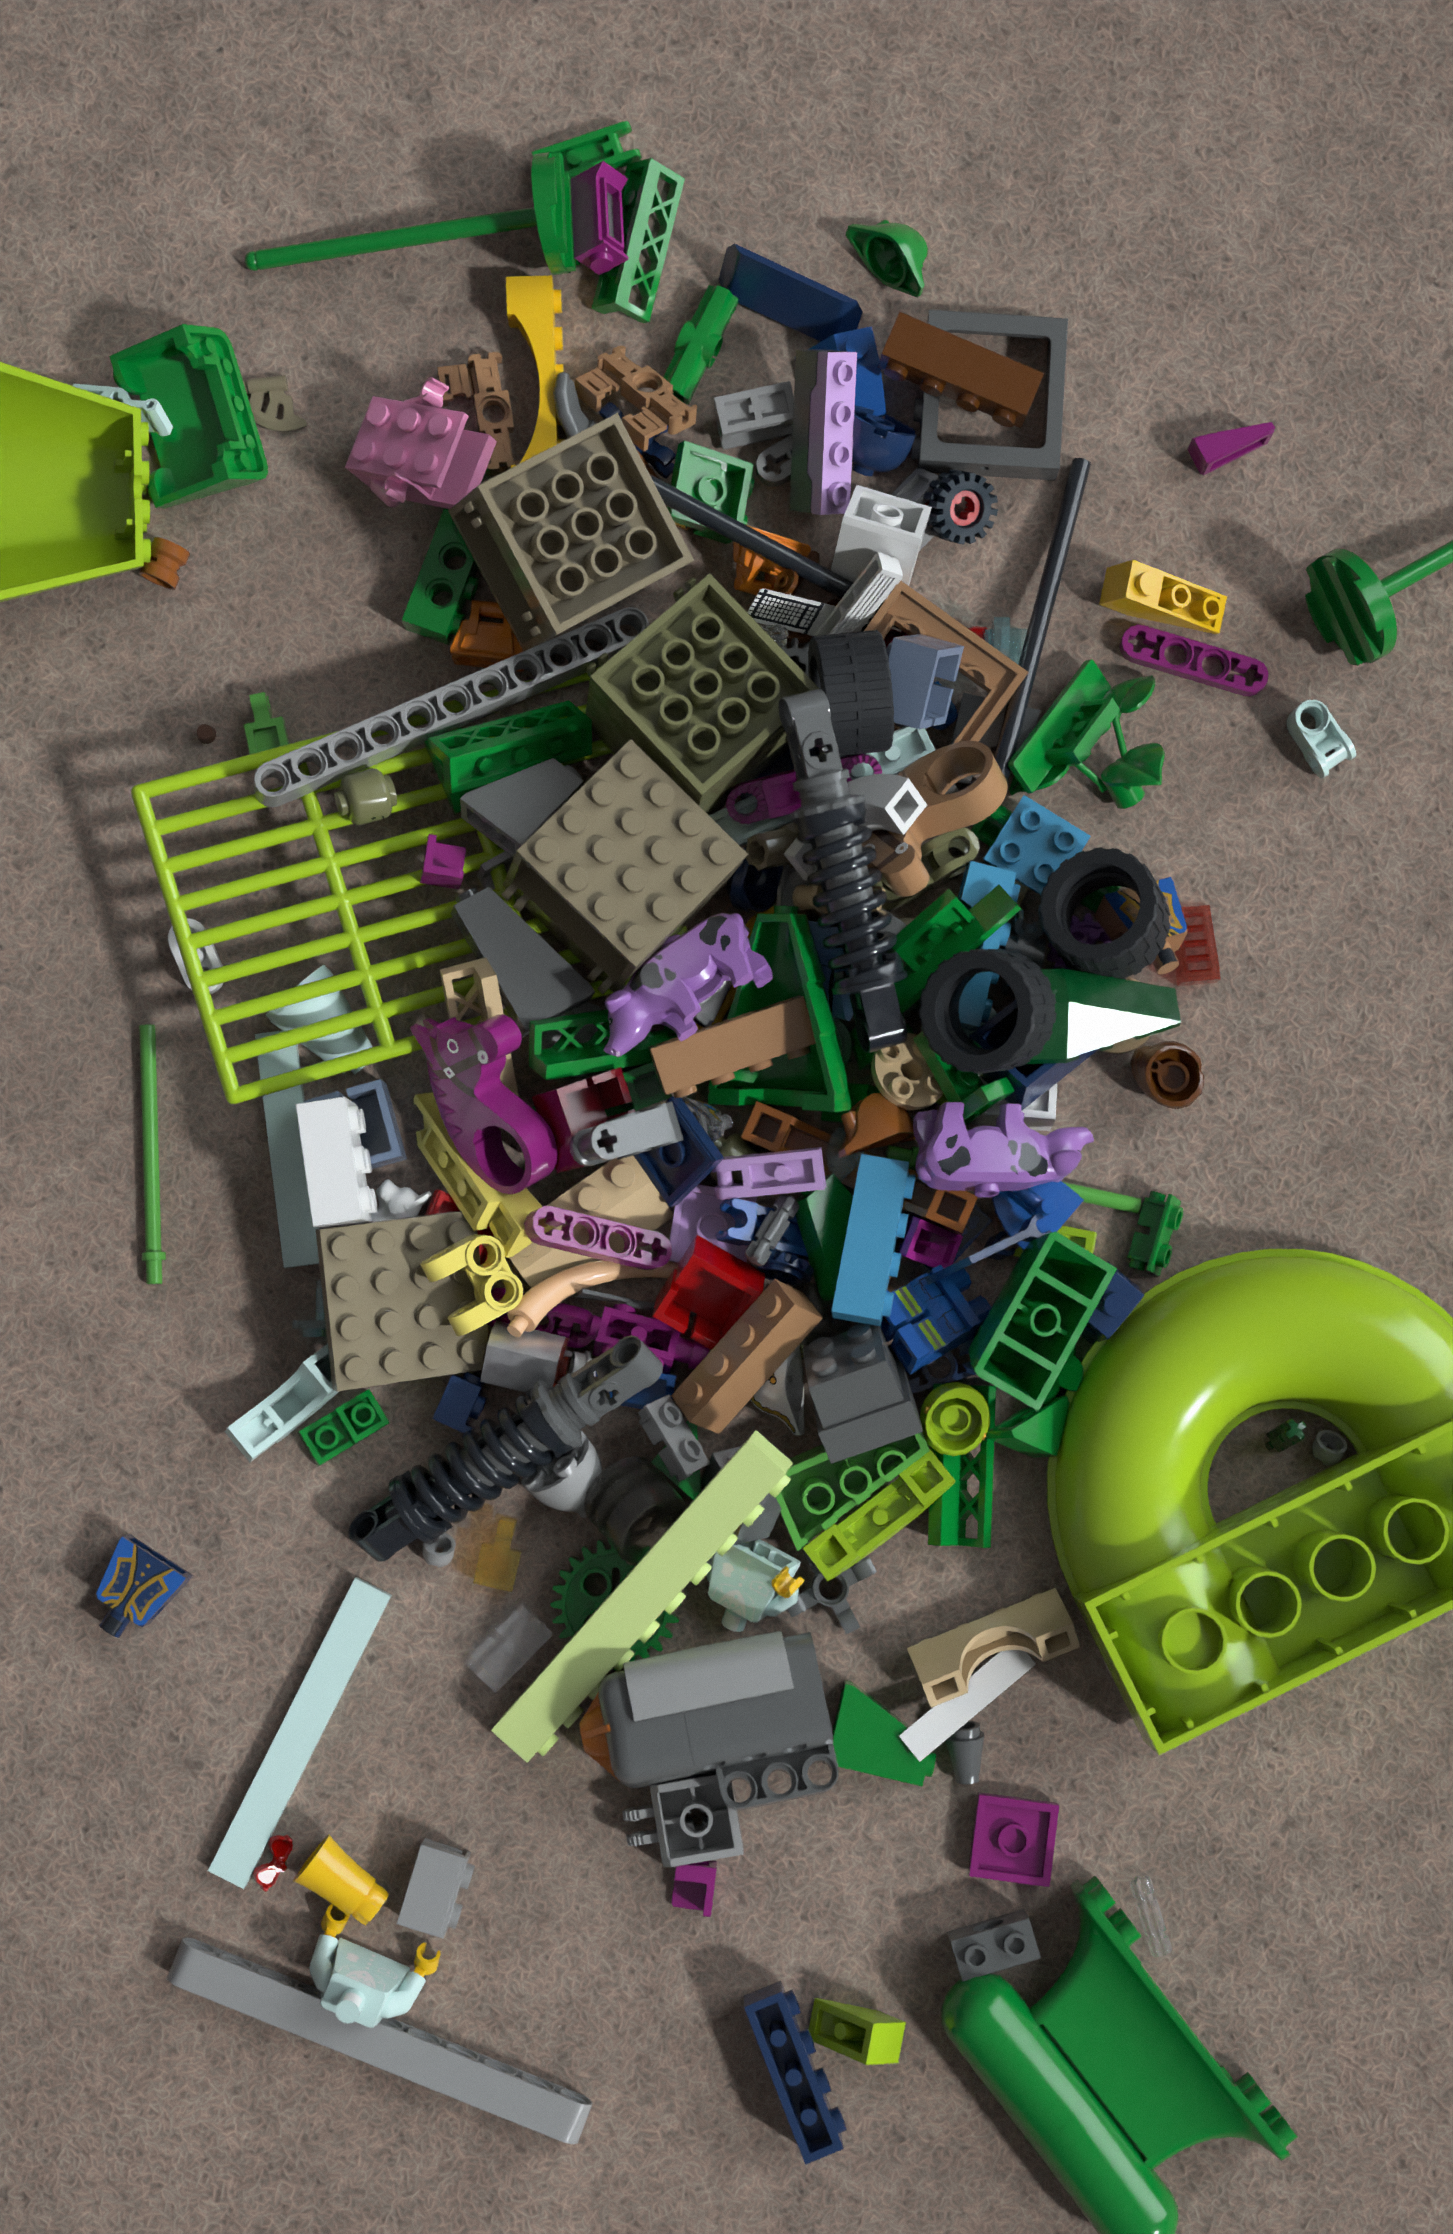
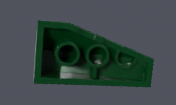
[1026,969,1181,1064]

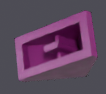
[894,1215,963,1268]

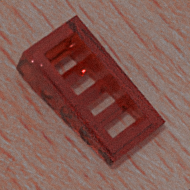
[1174,905,1221,986]

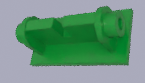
[1127,1191,1183,1276]

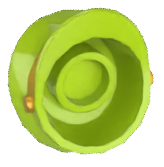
[920,1382,990,1456]

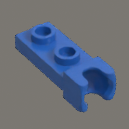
[715,1198,809,1260]

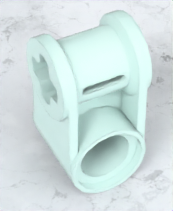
[1287,700,1356,778]

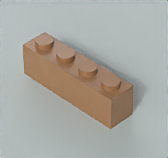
[648,995,815,1099]
[671,1279,823,1434]

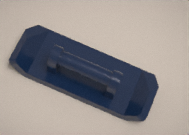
[719,243,863,342]

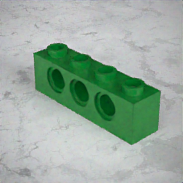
[402,508,479,645]

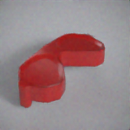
[252,1835,293,1892]

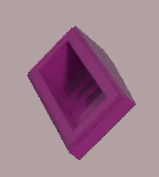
[1187,422,1275,476]

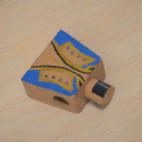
[1095,877,1187,975]

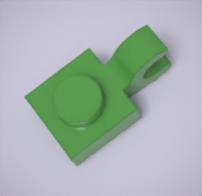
[244,692,289,754]

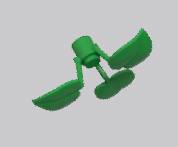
[1009,675,1165,809]

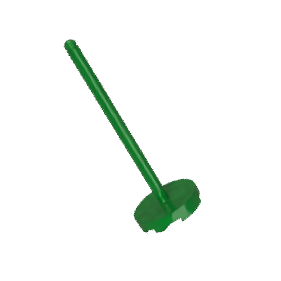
[244,152,581,275]
[1305,540,1453,666]

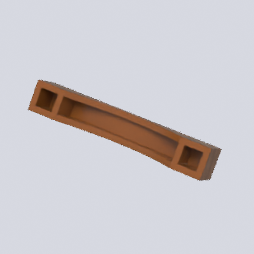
[741,1101,978,1236]

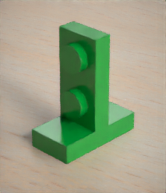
[913,1032,1015,1126]

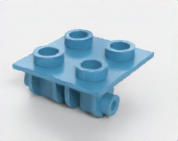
[983,795,1091,895]

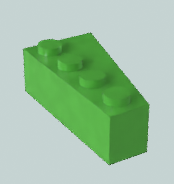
[776,1432,930,1551]

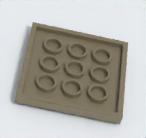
[315,1211,489,1392]

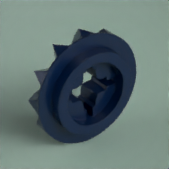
[750,1249,814,1286]

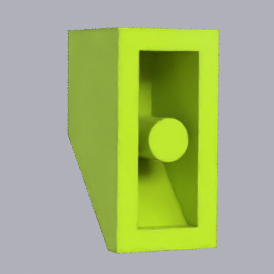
[809,1998,906,2065]

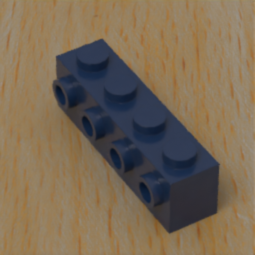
[744,1981,847,2165]

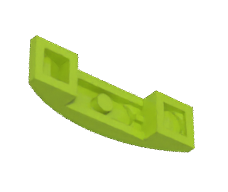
[803,1449,956,1581]

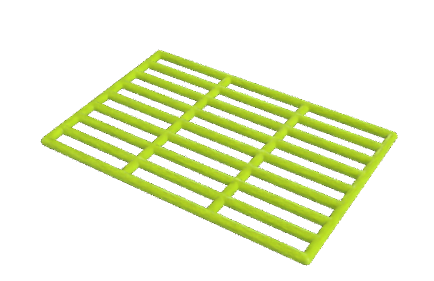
[131,666,688,1104]

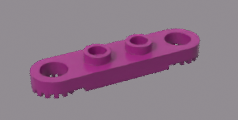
[726,753,882,824]

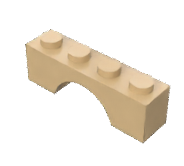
[907,1588,1080,1708]

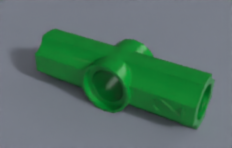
[663,285,738,404]

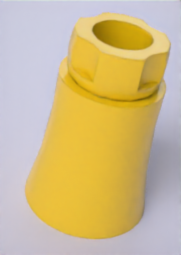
[293,1834,389,1925]

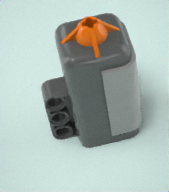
[579,1631,838,1810]

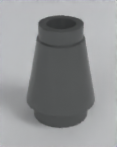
[945,1721,985,1784]

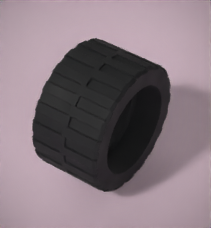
[808,630,894,756]
[1039,847,1170,979]
[919,949,1056,1073]

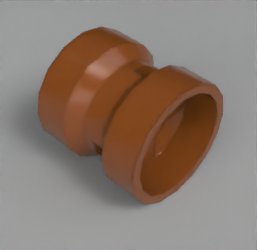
[139,537,190,590]

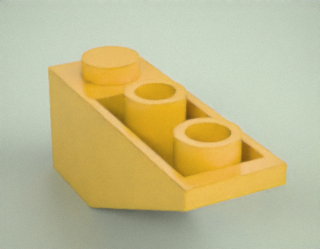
[1099,560,1227,634]

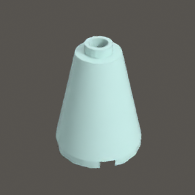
[266,965,372,1075]

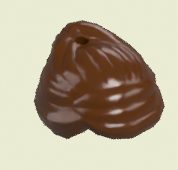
[1131,1041,1204,1109]

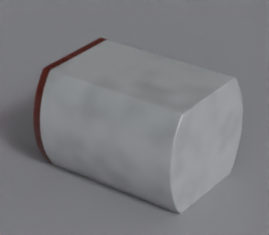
[480,1320,572,1392]

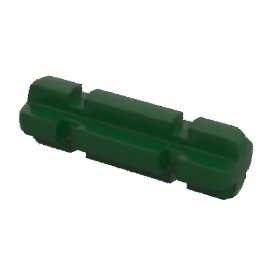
[1265,1418,1306,1453]

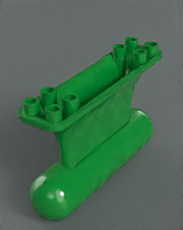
[941,1876,1298,2234]

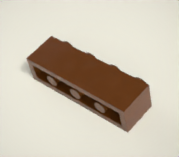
[878,311,1044,428]

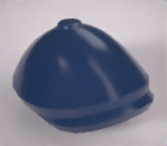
[726,845,784,913]

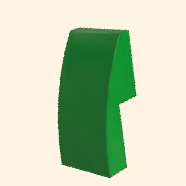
[298,1389,390,1467]

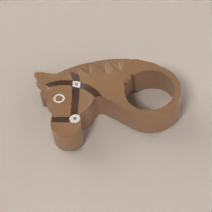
[862,741,1008,897]

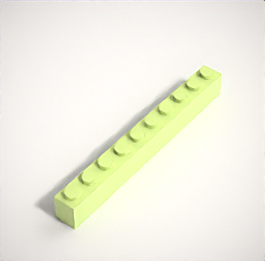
[491,1430,793,1763]

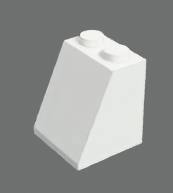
[831,485,932,596]

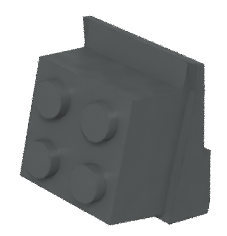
[802,1323,923,1464]

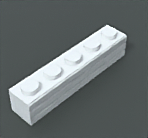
[814,552,903,636]

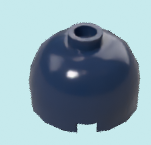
[852,405,916,477]

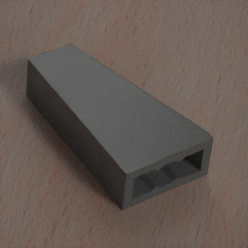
[451,887,595,1037]

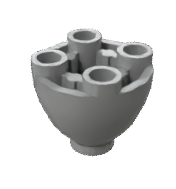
[521,1430,606,1518]

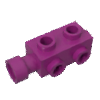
[588,1304,709,1374]

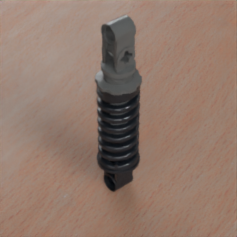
[779,689,908,1053]
[348,1335,663,1562]

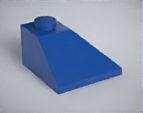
[795,326,886,417]

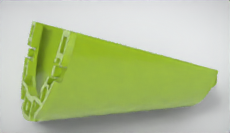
[0,362,151,602]

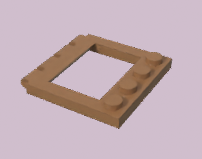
[864,581,1029,744]

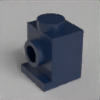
[432,1372,487,1433]

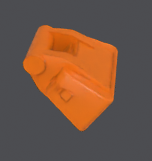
[733,525,811,596]
[450,600,524,672]

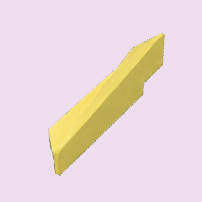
[414,1092,554,1258]

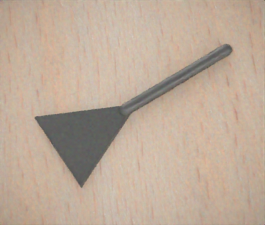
[574,1289,696,1317]

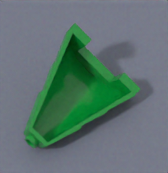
[708,906,851,1112]

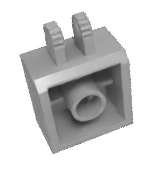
[622,1772,744,1867]

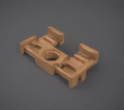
[575,346,697,452]
[437,352,520,476]

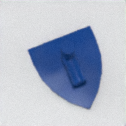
[991,1181,1083,1250]

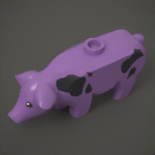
[603,913,772,1057]
[913,1102,1094,1198]

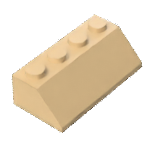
[509,1155,674,1288]

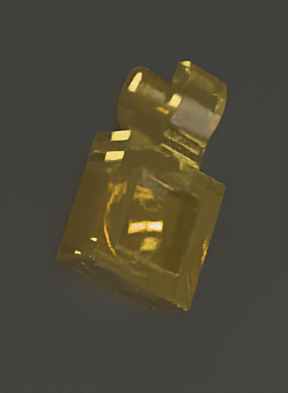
[473,1516,522,1592]

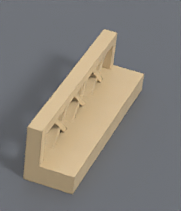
[440,957,519,1097]

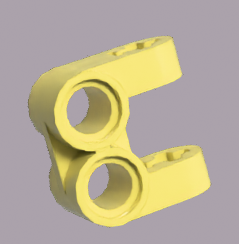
[420,1234,523,1336]

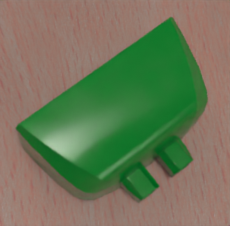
[969,1232,1117,1411]

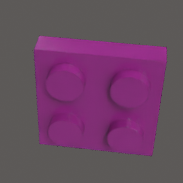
[968,1792,1059,1887]

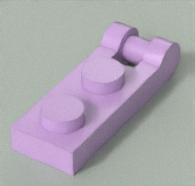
[712,1147,826,1200]

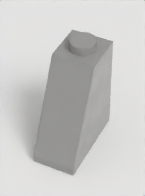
[460,758,583,857]

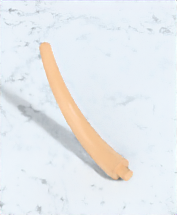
[507,1260,678,1337]

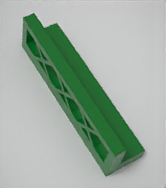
[591,158,685,323]
[428,700,592,794]
[529,1009,677,1080]
[928,1384,996,1548]

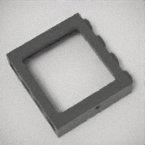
[911,310,1068,481]

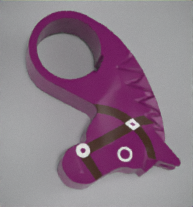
[410,1014,557,1194]

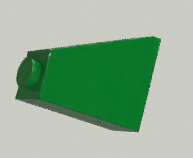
[795,1173,853,1301]
[832,1680,936,1787]

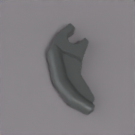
[553,372,597,439]

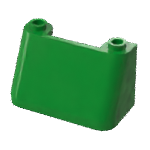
[109,324,268,508]

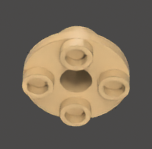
[871,1033,944,1110]

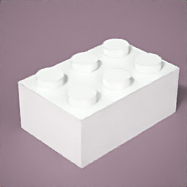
[296,1097,377,1228]

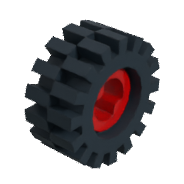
[923,470,998,544]

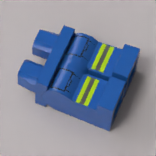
[881,1265,991,1375]

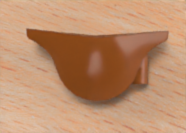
[838,1093,916,1158]

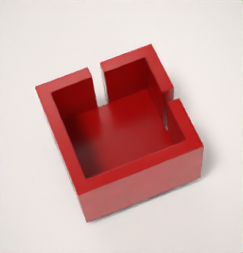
[652,1235,765,1350]

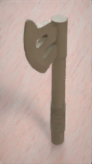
[243,375,307,432]

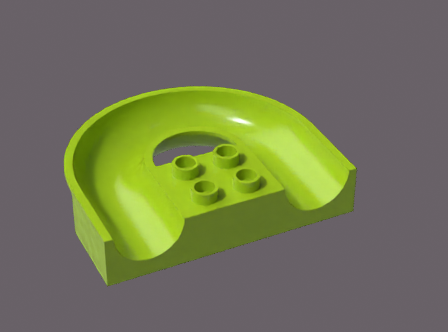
[1047,1249,1453,1755]

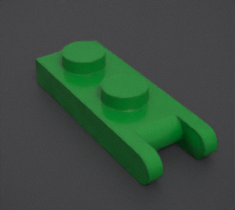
[532,121,642,179]

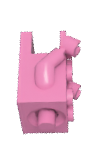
[345,377,497,509]

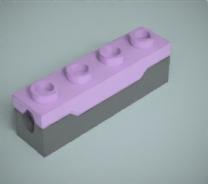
[790,349,857,515]

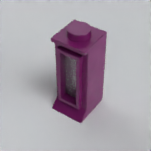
[570,161,629,275]

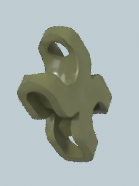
[874,827,979,912]

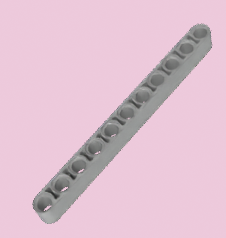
[254,607,649,807]
[167,1937,593,2144]

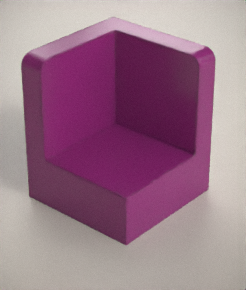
[420,834,466,890]
[672,1861,717,1917]

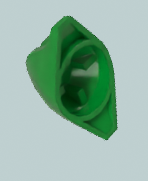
[845,220,928,298]

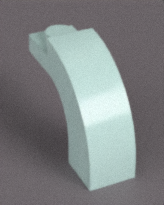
[225,1344,338,1463]

